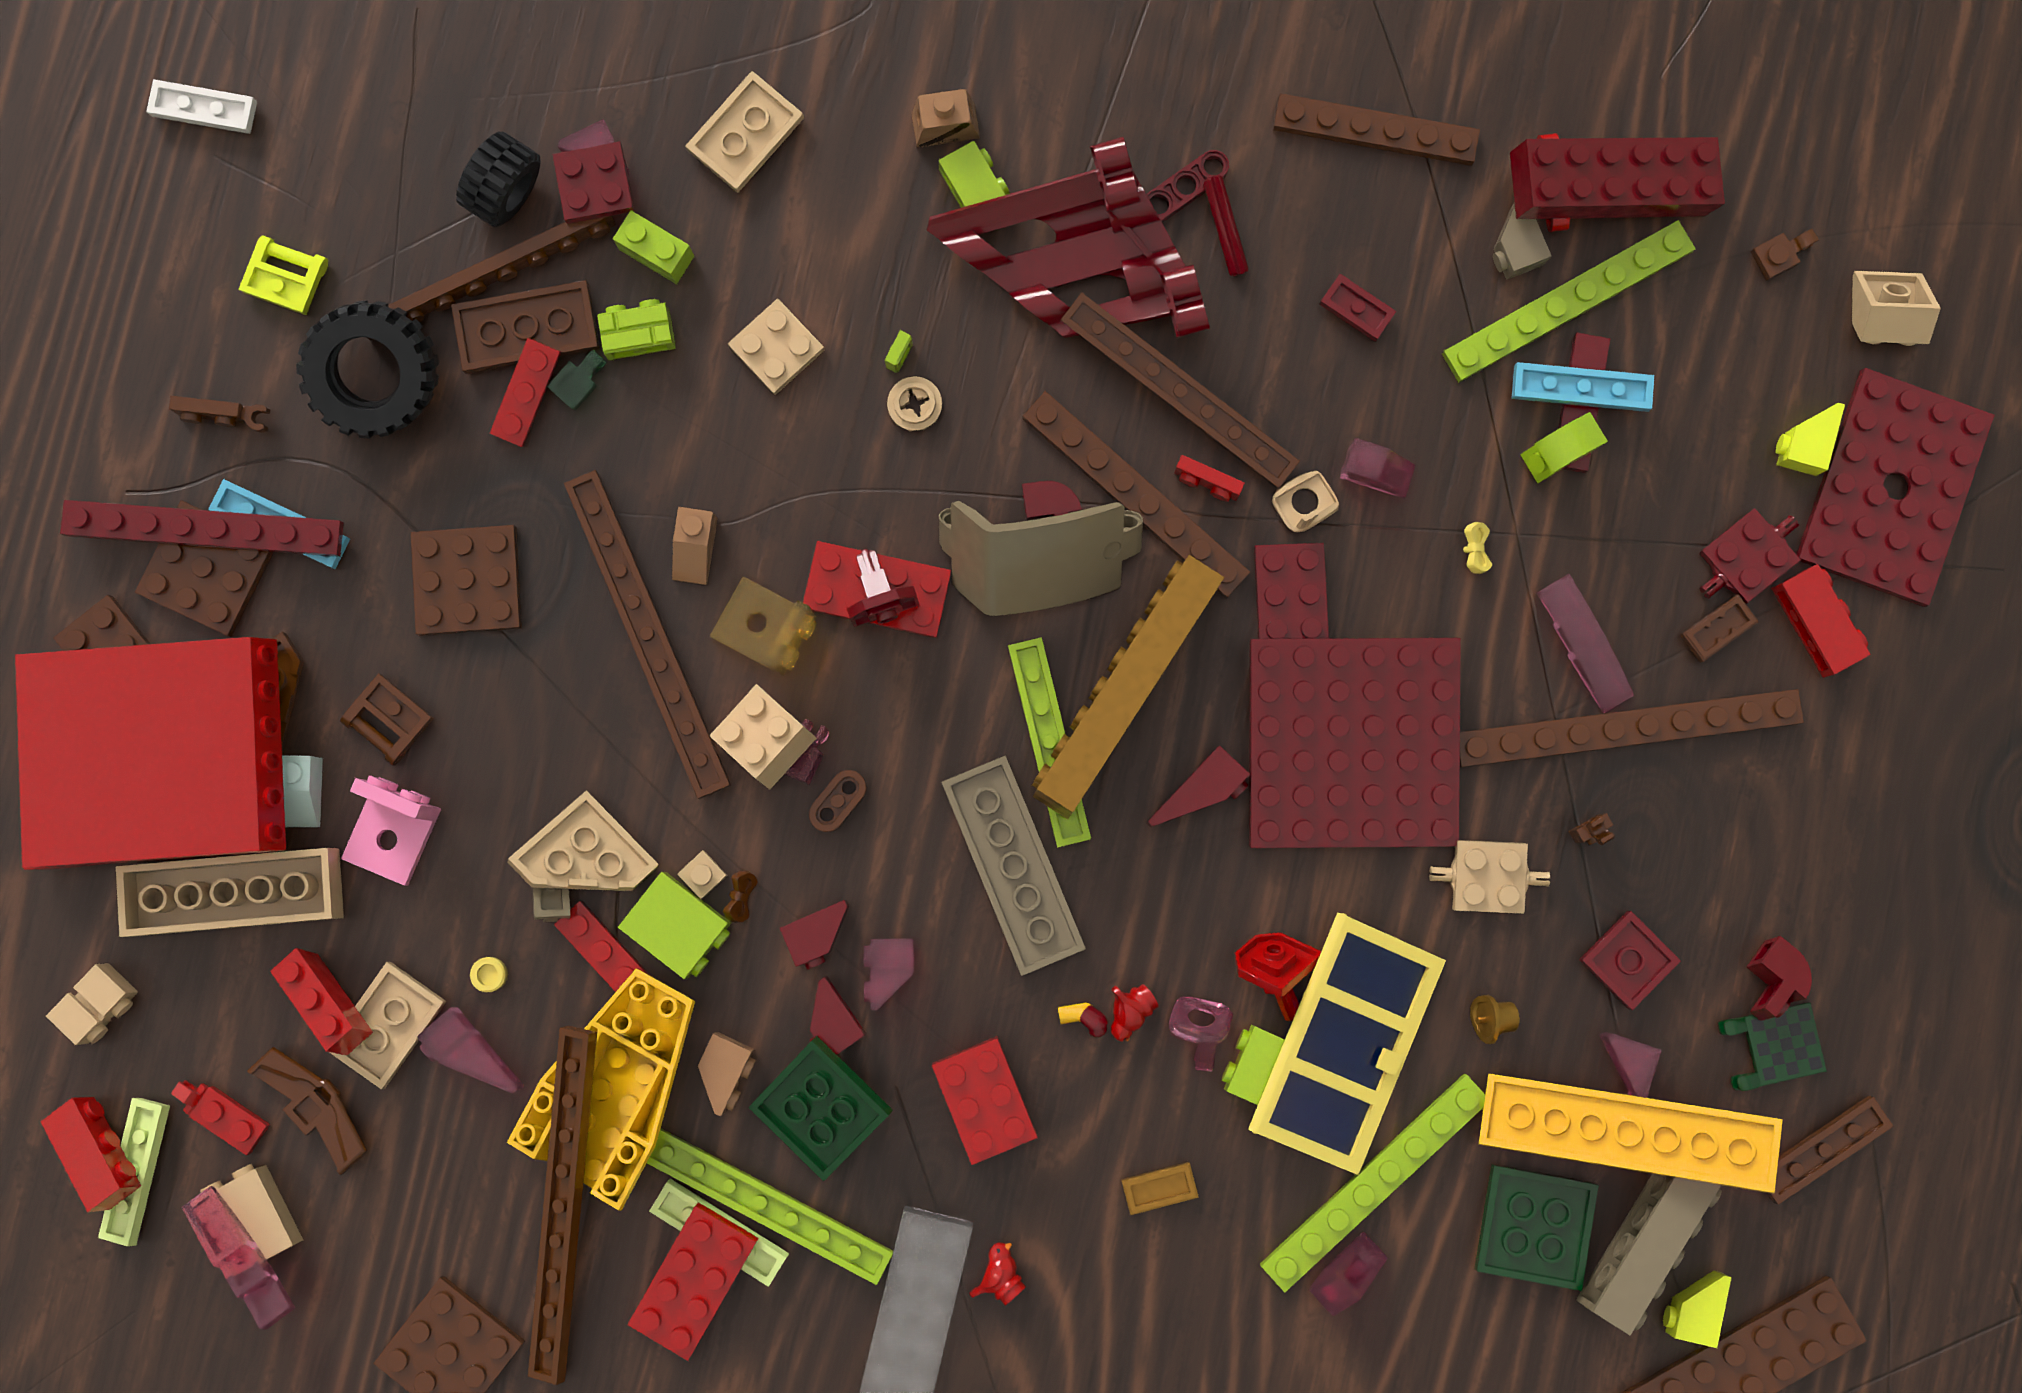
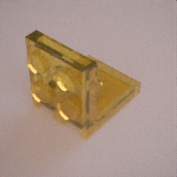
[710,576,817,677]

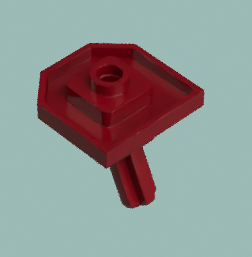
[847,549,920,627]

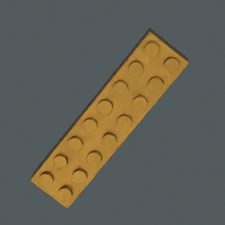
[1032,555,1225,819]

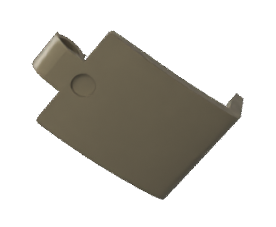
[939,501,1143,616]

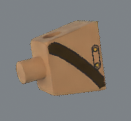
[912,89,980,147]

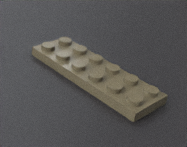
[941,755,1086,976]

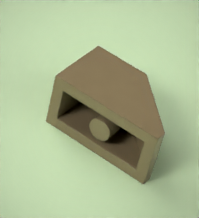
[1493,202,1551,280]

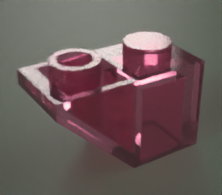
[864,938,914,1010]

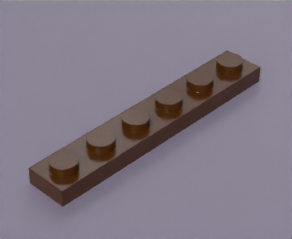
[1273,93,1480,166]

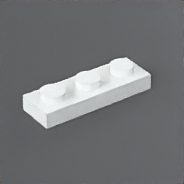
[146,79,257,134]

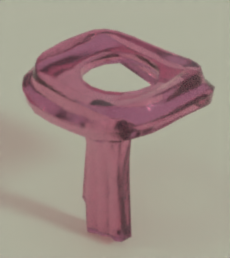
[1169,996,1233,1071]

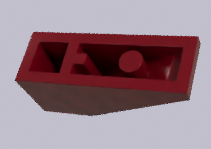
[1146,745,1250,827]

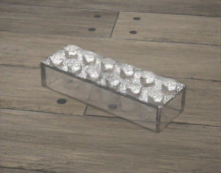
[860,1205,973,1393]

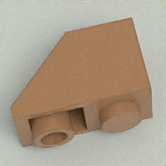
[698,1032,757,1116]

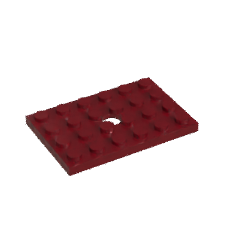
[1796,368,1995,607]

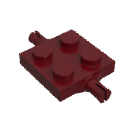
[1699,508,1801,604]

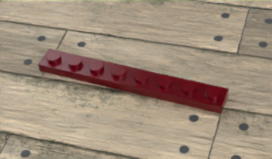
[60,500,344,557]

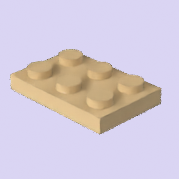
[685,71,804,193]
[329,962,447,1090]

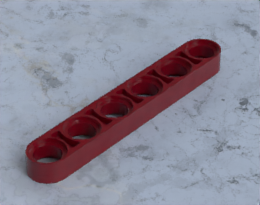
[1147,150,1229,223]

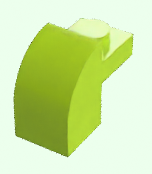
[1520,412,1608,483]

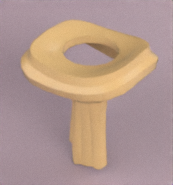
[1272,471,1339,532]

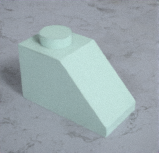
[282,756,323,827]

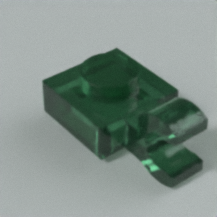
[547,350,607,411]

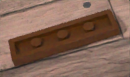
[1767,1096,1894,1205]

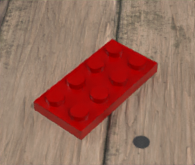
[802,541,952,638]
[627,1202,759,1361]

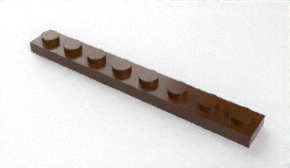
[366,216,616,341]
[1061,292,1300,488]
[1022,391,1250,599]

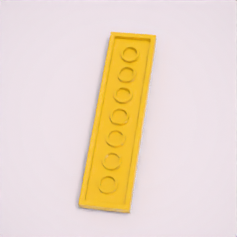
[1479,1074,1783,1194]

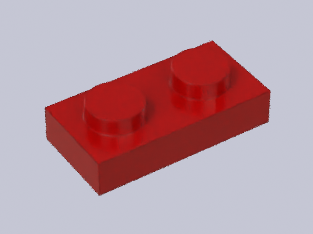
[1174,455,1245,502]

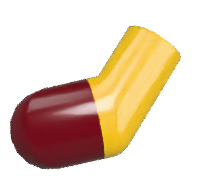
[1058,1003,1108,1037]

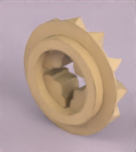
[887,376,942,431]

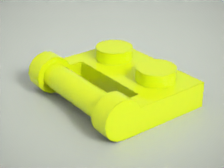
[238,235,328,315]

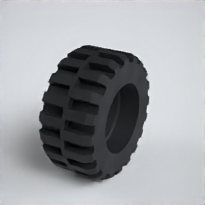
[296,300,439,439]

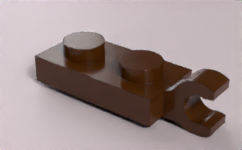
[169,396,271,433]

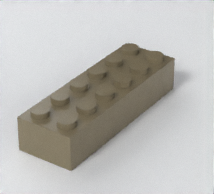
[1576,1174,1722,1336]

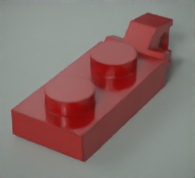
[171,1080,270,1156]

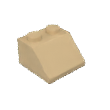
[1852,271,1941,346]

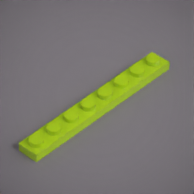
[1442,220,1696,383]
[1260,1074,1485,1292]
[647,1128,894,1285]

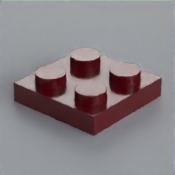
[552,141,634,224]
[1579,911,1681,1010]

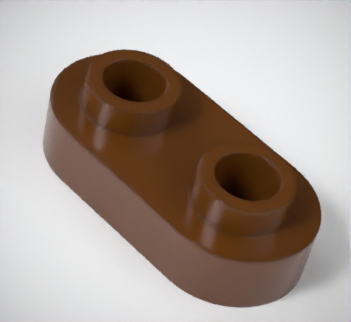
[809,770,867,832]

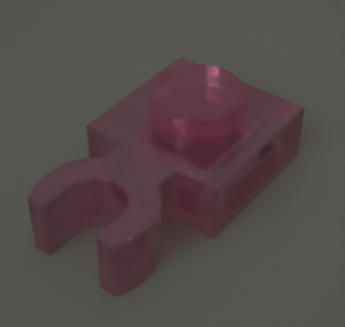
[784,719,829,785]

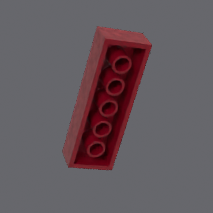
[1510,137,1725,219]

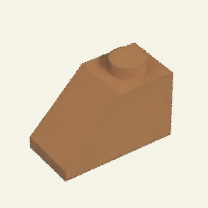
[672,507,718,585]

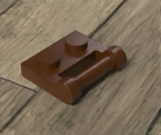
[340,673,434,766]

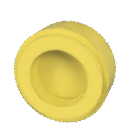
[470,957,508,992]

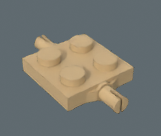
[1429,840,1550,914]

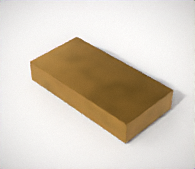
[1121,1162,1199,1215]

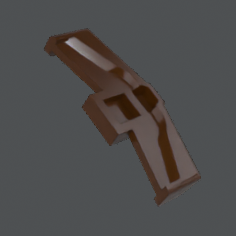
[247,1047,367,1175]

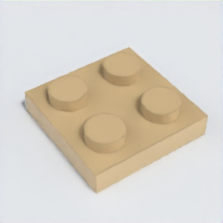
[728,298,825,395]

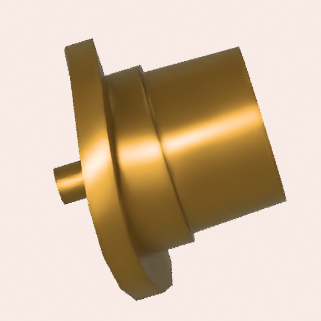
[1470,995,1520,1044]

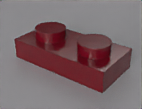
[1319,274,1397,342]

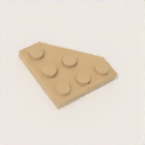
[507,790,659,891]

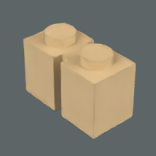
[46,963,138,1045]

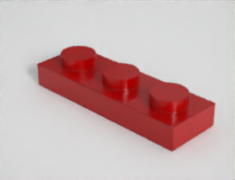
[489,338,562,447]
[554,901,651,992]

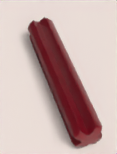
[1204,175,1248,276]

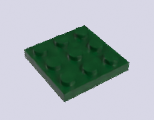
[748,1036,893,1181]
[1474,1164,1599,1291]

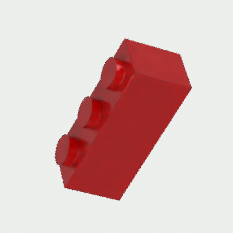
[1771,564,1871,678]
[270,948,373,1056]
[41,1097,141,1213]

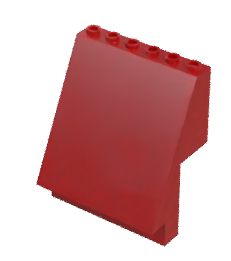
[15,637,286,870]

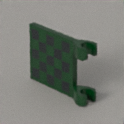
[1718,1002,1827,1091]

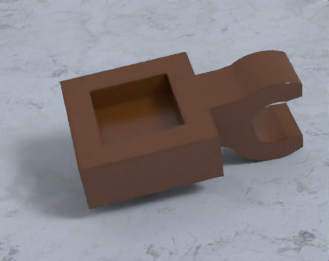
[1750,228,1819,281]
[1568,813,1615,845]

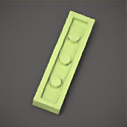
[98,1098,170,1246]
[649,1179,789,1287]

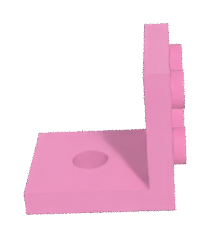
[341,775,441,886]

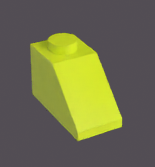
[1776,403,1845,476]
[1663,1271,1731,1348]

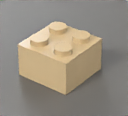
[710,684,817,790]

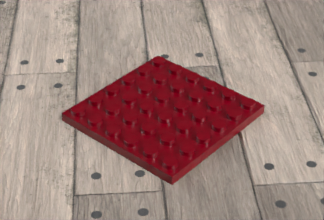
[1249,637,1461,848]

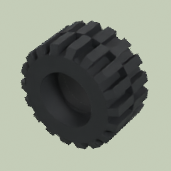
[456,131,541,228]

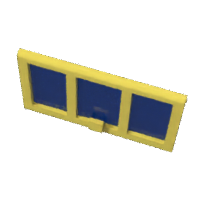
[1248,912,1446,1175]

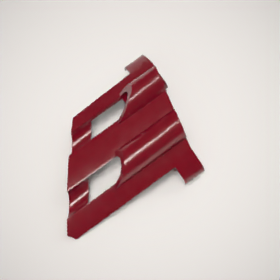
[926,136,1210,338]

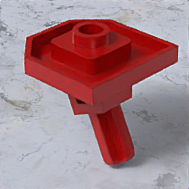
[1235,932,1321,1021]

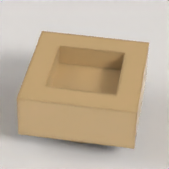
[677,850,728,899]

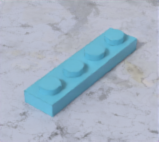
[1512,362,1654,412]
[208,479,350,569]

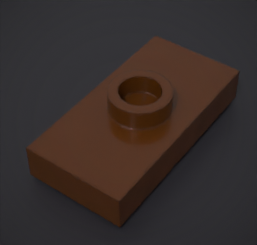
[1680,594,1759,663]

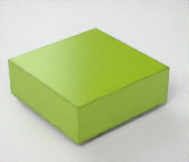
[884,330,913,373]

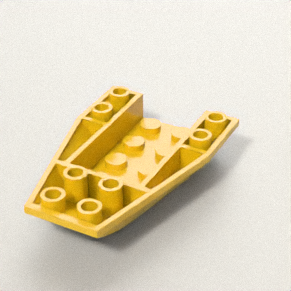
[507,969,695,1211]

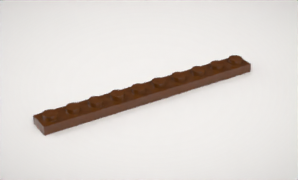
[564,470,731,799]
[1460,689,1804,768]
[528,1026,597,1385]

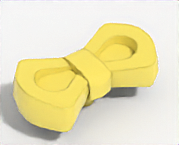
[1463,522,1492,574]

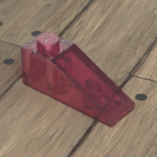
[417,1007,524,1093]

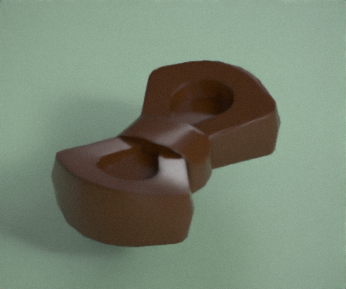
[723,870,758,923]

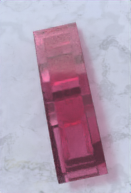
[1537,574,1634,714]
[181,1186,295,1330]

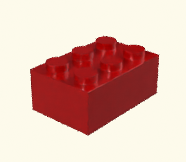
[932,1036,1037,1165]

